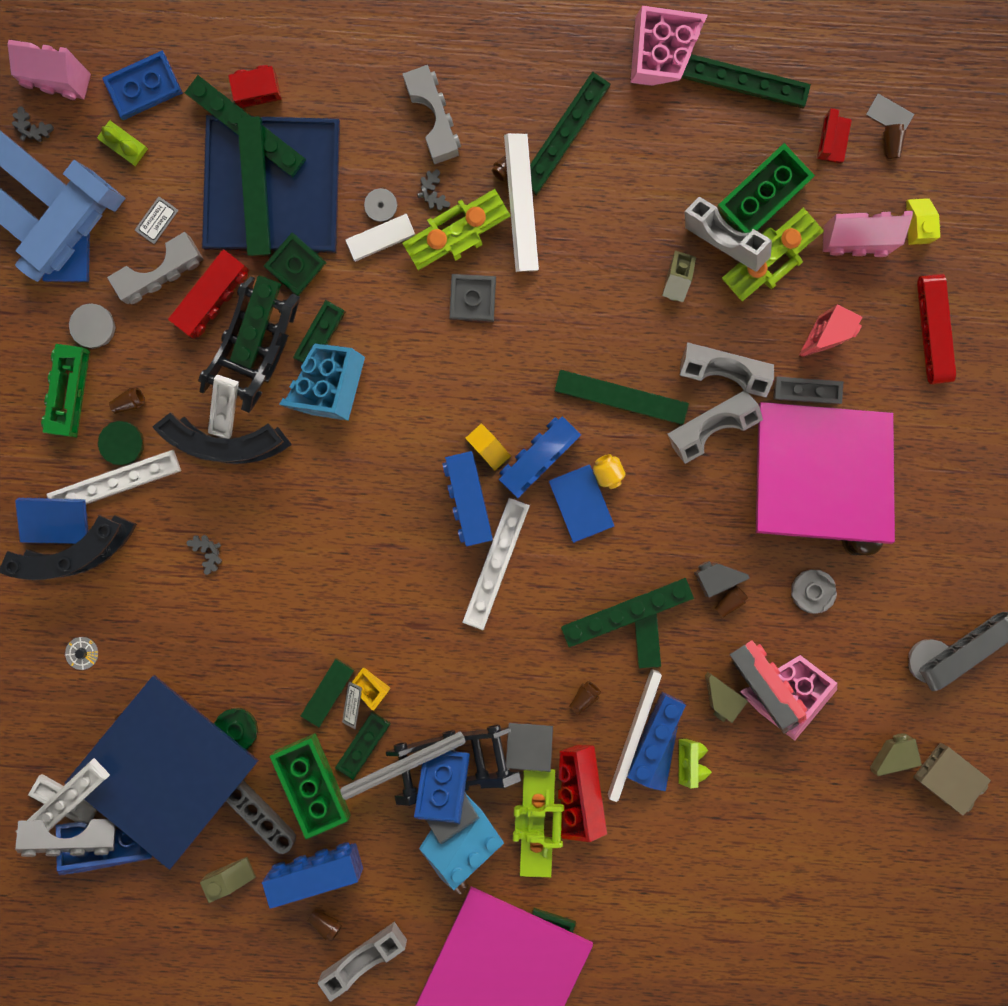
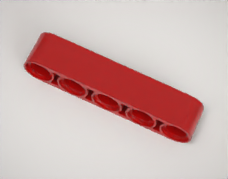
[917,274,956,384]

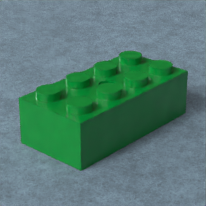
[717,143,815,233]
[270,733,351,839]

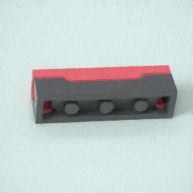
[730,640,808,734]

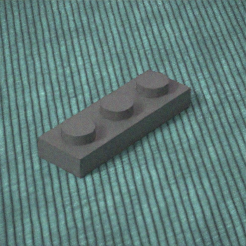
[773,377,844,405]

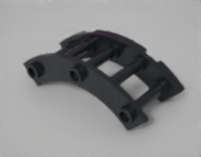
[198,276,300,413]
[152,412,292,464]
[0,515,137,580]
[386,724,521,806]

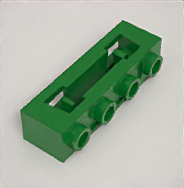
[41,344,90,438]

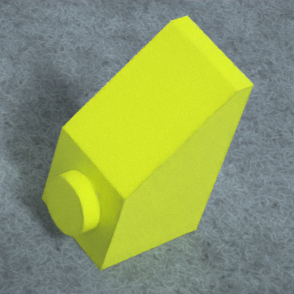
[906,198,940,245]

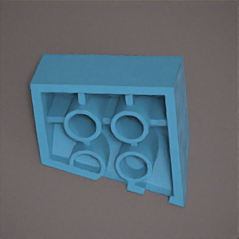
[279,344,365,421]
[419,793,504,890]

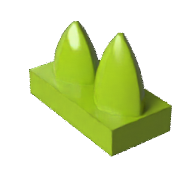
[97,120,148,166]
[679,739,712,788]

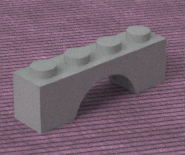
[403,65,461,164]
[685,197,772,272]
[107,232,204,304]
[680,342,774,398]
[668,391,763,464]
[15,819,116,857]
[317,922,407,1002]

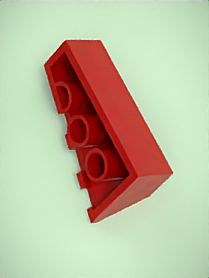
[558,745,607,842]

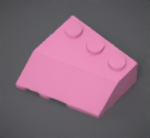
[631,6,707,85]
[8,40,91,100]
[823,211,913,257]
[740,655,837,741]

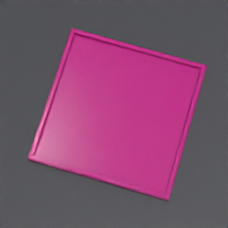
[756,402,895,544]
[416,886,593,1006]

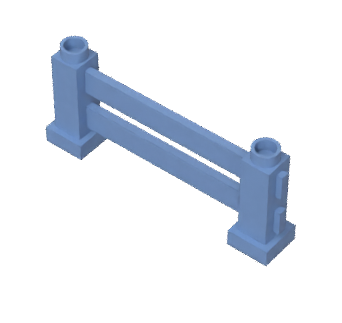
[0,130,126,282]

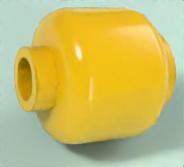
[593,454,625,489]

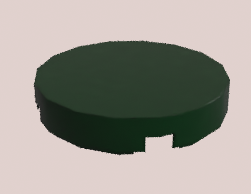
[98,421,144,465]
[214,708,258,750]

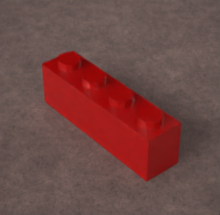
[168,249,249,339]

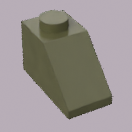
[662,250,696,302]
[705,672,748,723]
[870,733,922,776]
[200,857,256,903]

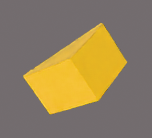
[465,423,511,471]
[352,668,390,711]

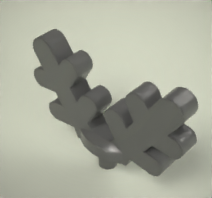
[12,106,54,142]
[417,170,450,211]
[186,535,222,575]

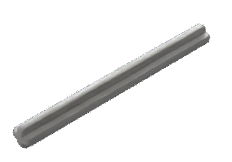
[340,732,466,800]

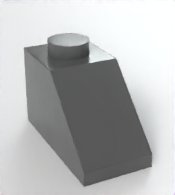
[694,561,750,598]

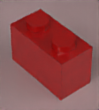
[228,65,282,108]

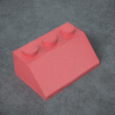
[799,304,862,357]

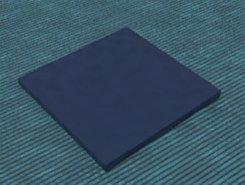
[202,115,340,253]
[65,675,259,870]

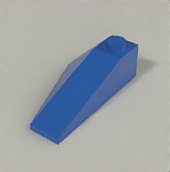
[56,822,152,875]

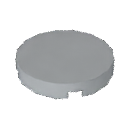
[69,303,116,349]
[791,569,837,614]
[908,639,948,683]

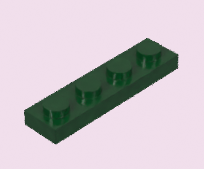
[230,275,281,369]

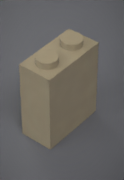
[913,742,991,816]

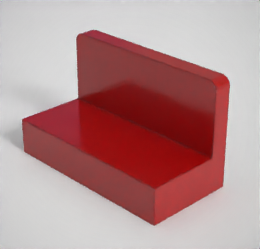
[817,108,852,163]

